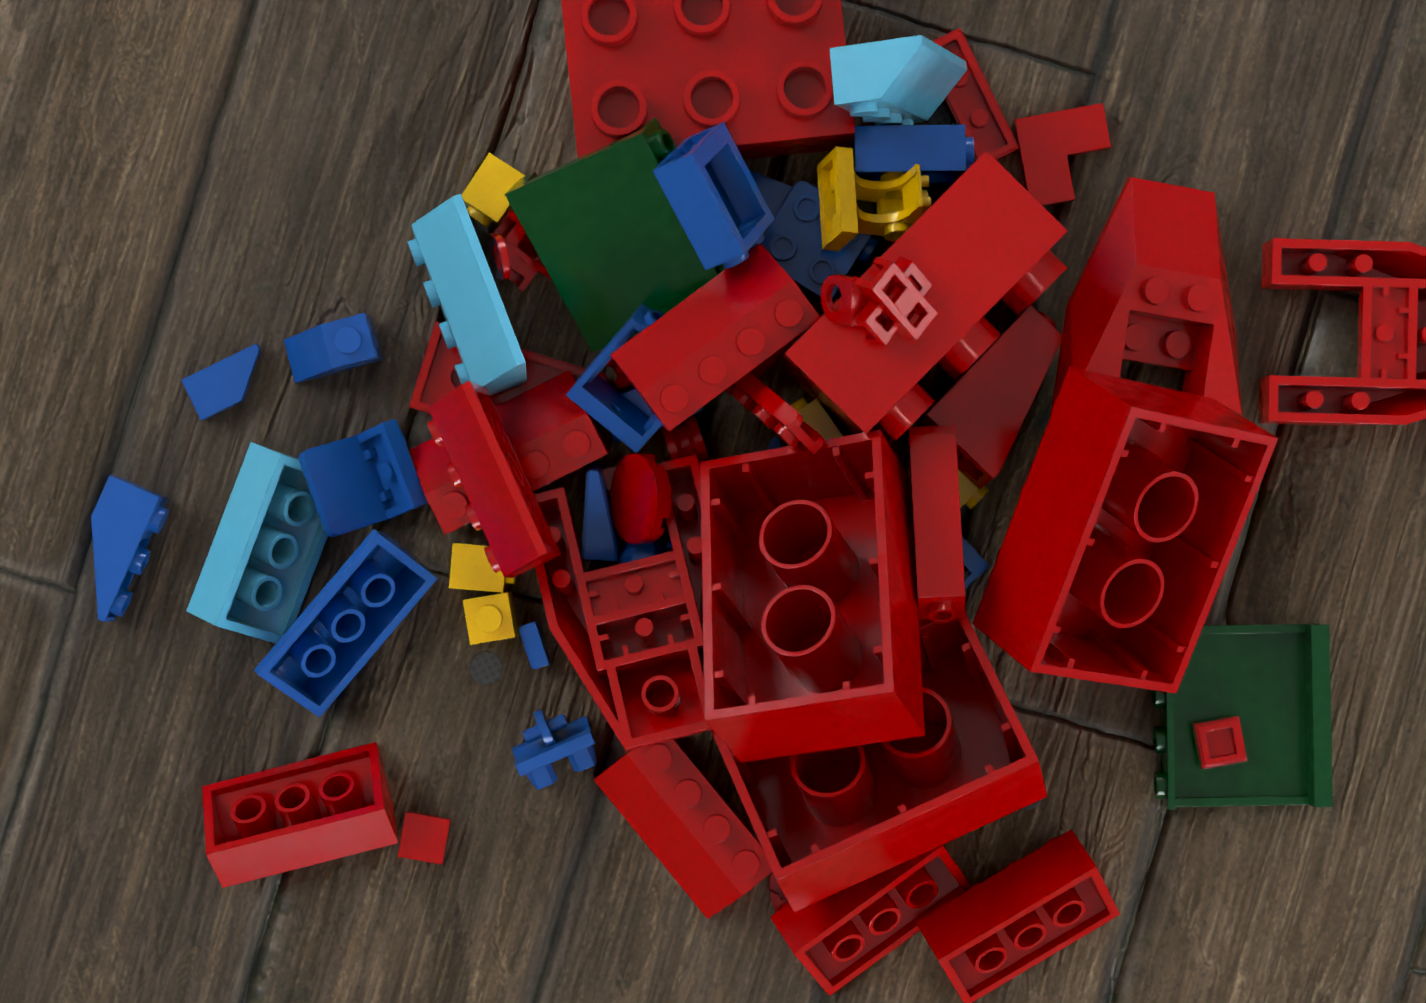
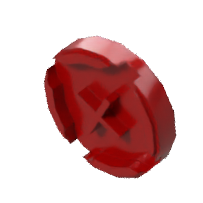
[610,454,672,544]

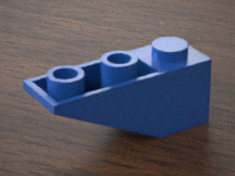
[91,475,169,622]

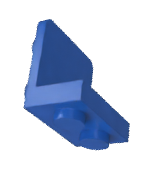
[759,181,879,302]
[299,419,428,537]

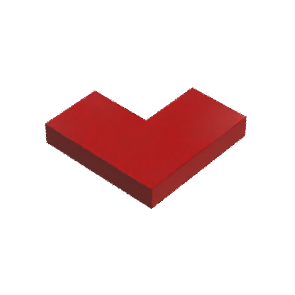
[1013,103,1111,207]

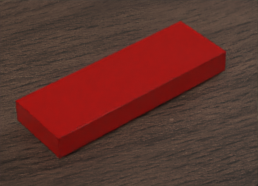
[933,28,1019,162]

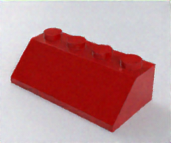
[610,243,820,431]
[410,369,611,535]
[427,381,562,578]
[593,739,772,919]
[202,742,398,888]
[916,829,1120,1003]
[770,845,971,996]

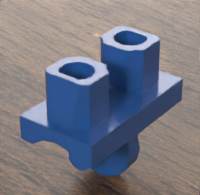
[512,709,597,790]

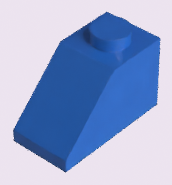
[284,313,383,384]

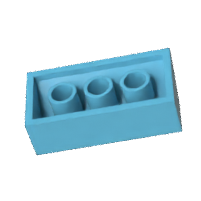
[830,35,967,126]
[407,194,527,396]
[186,442,328,644]

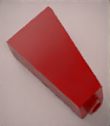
[914,305,1062,490]
[909,425,965,623]

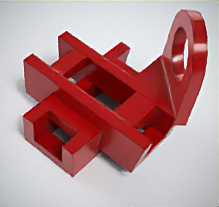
[489,210,553,292]
[821,256,937,345]

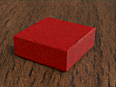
[1192,715,1247,769]
[398,811,451,865]

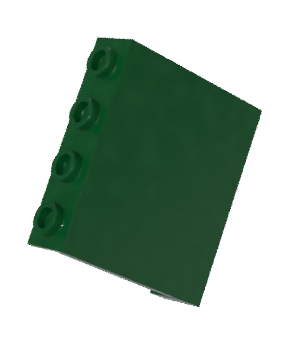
[504,118,725,352]
[1152,623,1333,810]

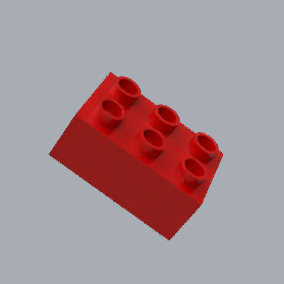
[561,0,855,160]
[780,150,1068,444]
[972,367,1278,693]
[700,430,925,763]
[711,613,1047,912]

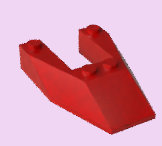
[1050,177,1242,416]
[1258,238,1426,425]
[534,454,713,751]

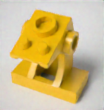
[817,146,931,251]

